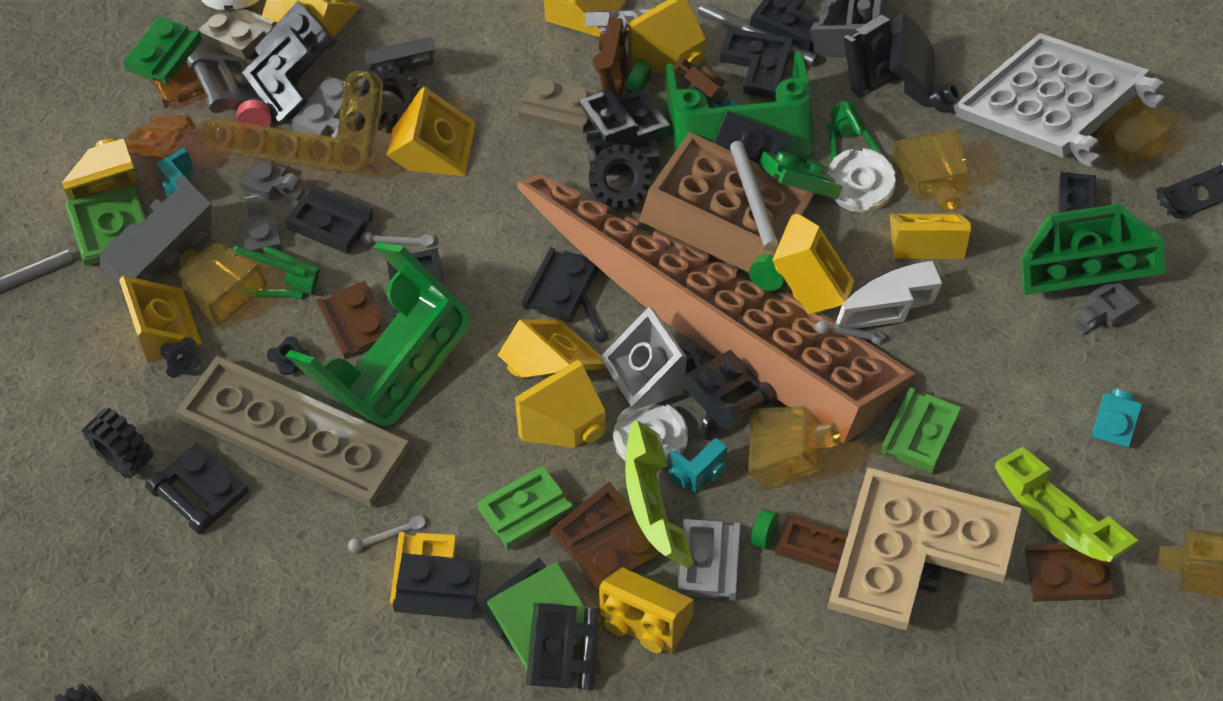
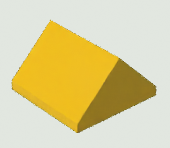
[890,214,971,259]
[119,275,202,363]

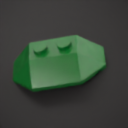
[1020,204,1165,295]

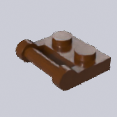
[593,18,628,98]

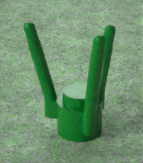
[826,101,884,164]
[233,246,320,300]

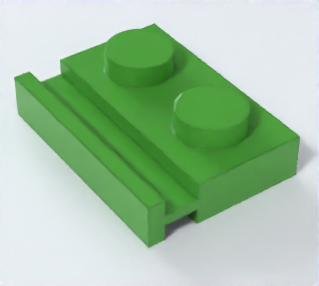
[881,387,961,474]
[477,465,573,551]

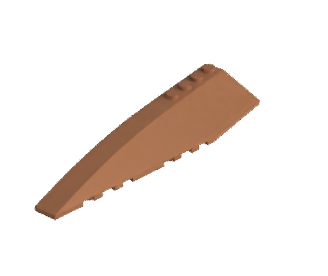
[517,174,916,444]

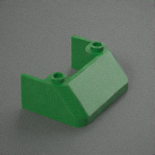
[665,51,814,163]
[285,242,471,426]

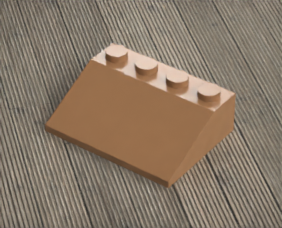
[639,132,815,272]

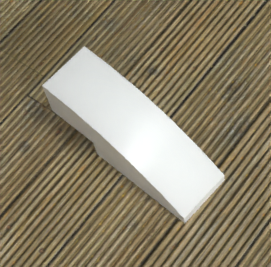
[835,261,942,329]

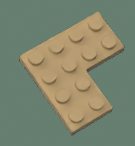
[827,467,1021,630]

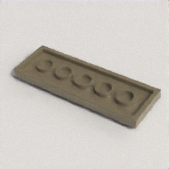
[176,356,410,508]

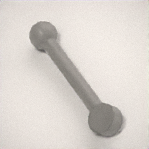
[361,231,434,248]
[816,320,885,345]
[348,516,425,554]

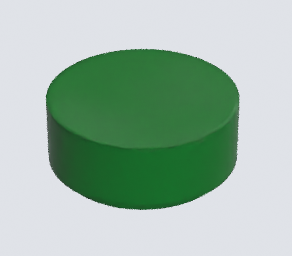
[626,58,652,92]
[749,254,785,291]
[751,509,779,550]

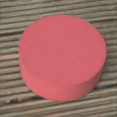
[236,100,271,132]

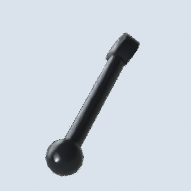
[582,295,608,343]

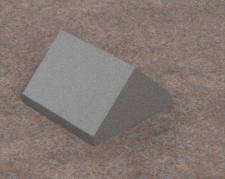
[600,306,687,409]

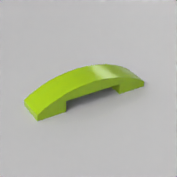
[625,421,694,568]
[995,446,1138,562]

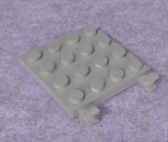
[953,33,1165,166]

